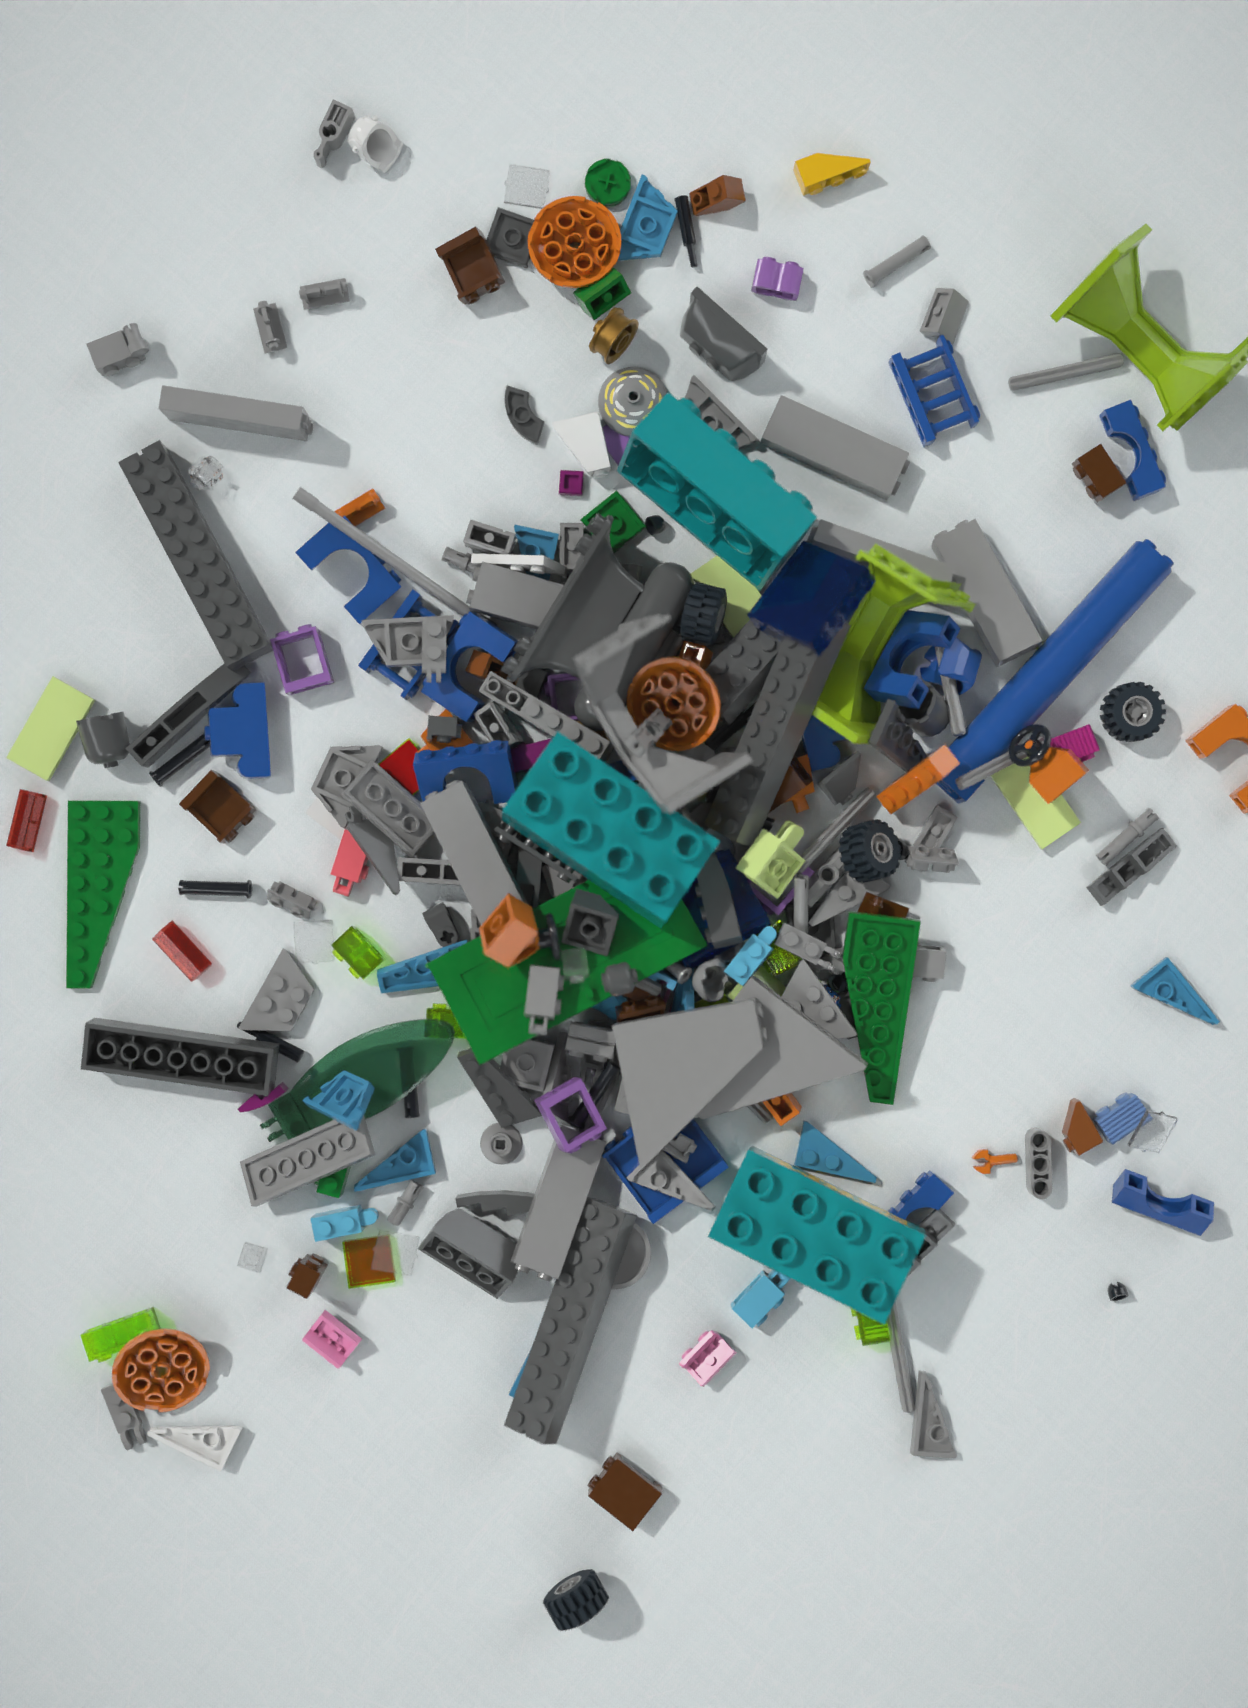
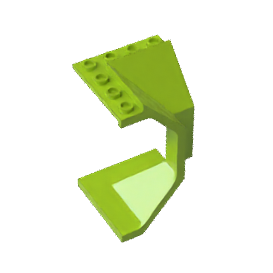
[1050,224,1248,431]
[812,543,976,744]

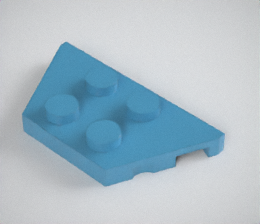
[617,174,678,261]
[302,1070,375,1131]

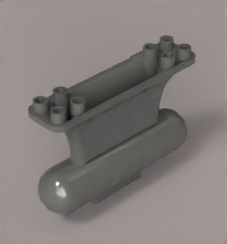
[501,513,694,731]

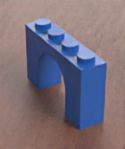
[295,516,401,624]
[864,610,961,709]
[421,611,518,722]
[413,740,518,804]

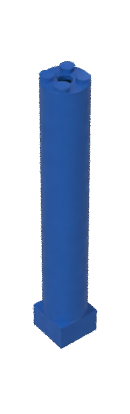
[935,539,1174,804]

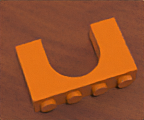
[1185,704,1248,814]

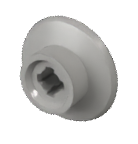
[480,1123,522,1164]

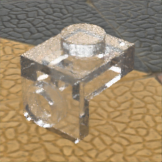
[561,948,589,983]

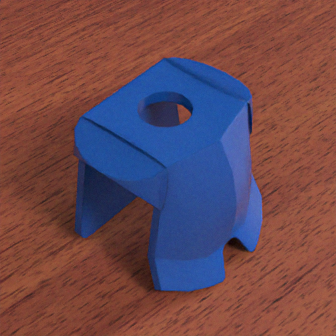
[920,637,982,695]

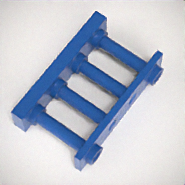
[888,335,980,447]
[358,589,460,701]

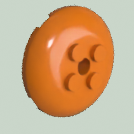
[528,196,621,288]
[627,657,721,751]
[112,1329,210,1413]

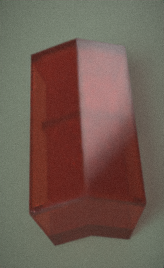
[6,789,47,852]
[152,920,212,982]

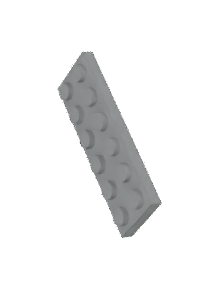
[240,1116,375,1207]

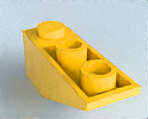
[793,153,871,196]

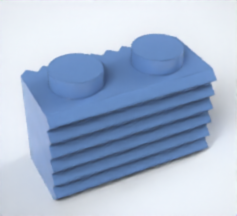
[1093,1092,1152,1145]

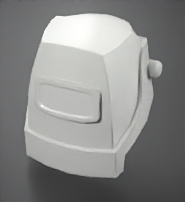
[347,115,403,172]

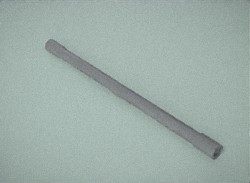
[292,487,497,626]

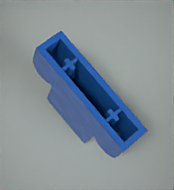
[204,682,271,779]
[801,715,848,772]

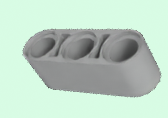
[1025,1128,1052,1199]

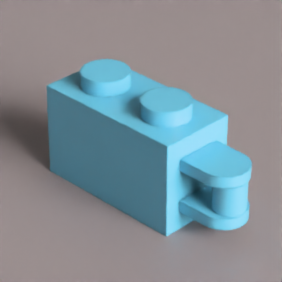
[724,926,777,986]
[310,1204,379,1242]
[730,1270,790,1328]

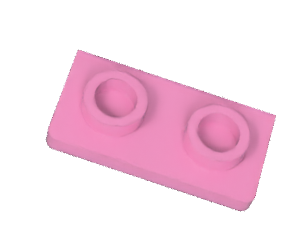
[302,1310,362,1369]
[679,1330,736,1387]

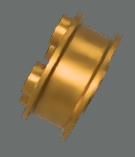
[589,307,639,364]

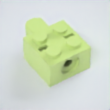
[736,820,806,899]

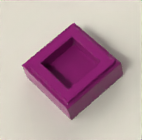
[559,470,584,496]

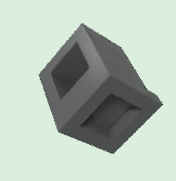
[427,715,462,743]

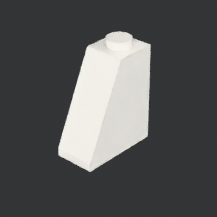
[552,411,612,478]

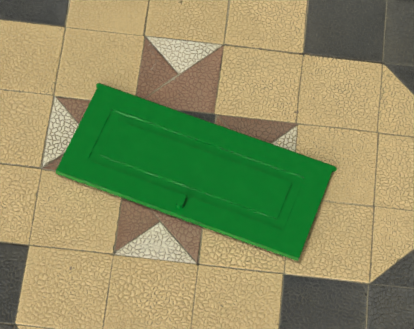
[425,880,707,1065]

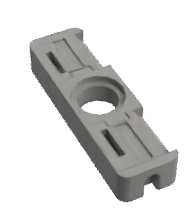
[625,708,672,757]

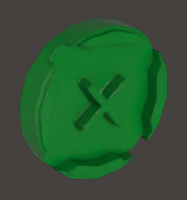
[585,158,631,207]

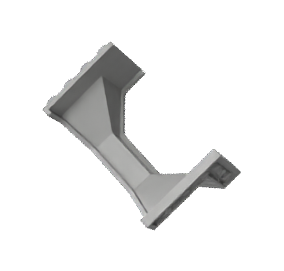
[574,613,753,813]

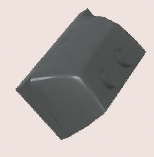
[680,286,768,381]
[418,1208,518,1299]

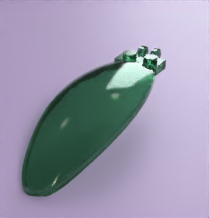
[260,1018,455,1142]

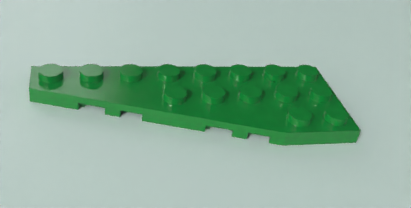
[66,801,140,988]
[842,911,921,1105]

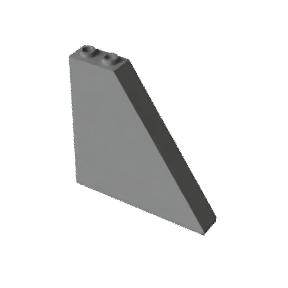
[694,975,868,1120]
[612,998,768,1167]

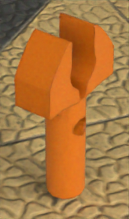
[972,1149,1018,1174]

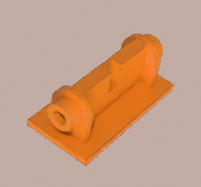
[334,489,385,526]

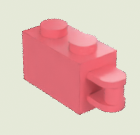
[331,829,369,897]

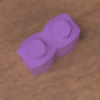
[751,257,804,301]

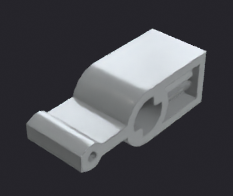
[314,99,355,168]

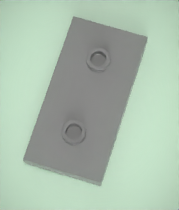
[341,759,434,858]

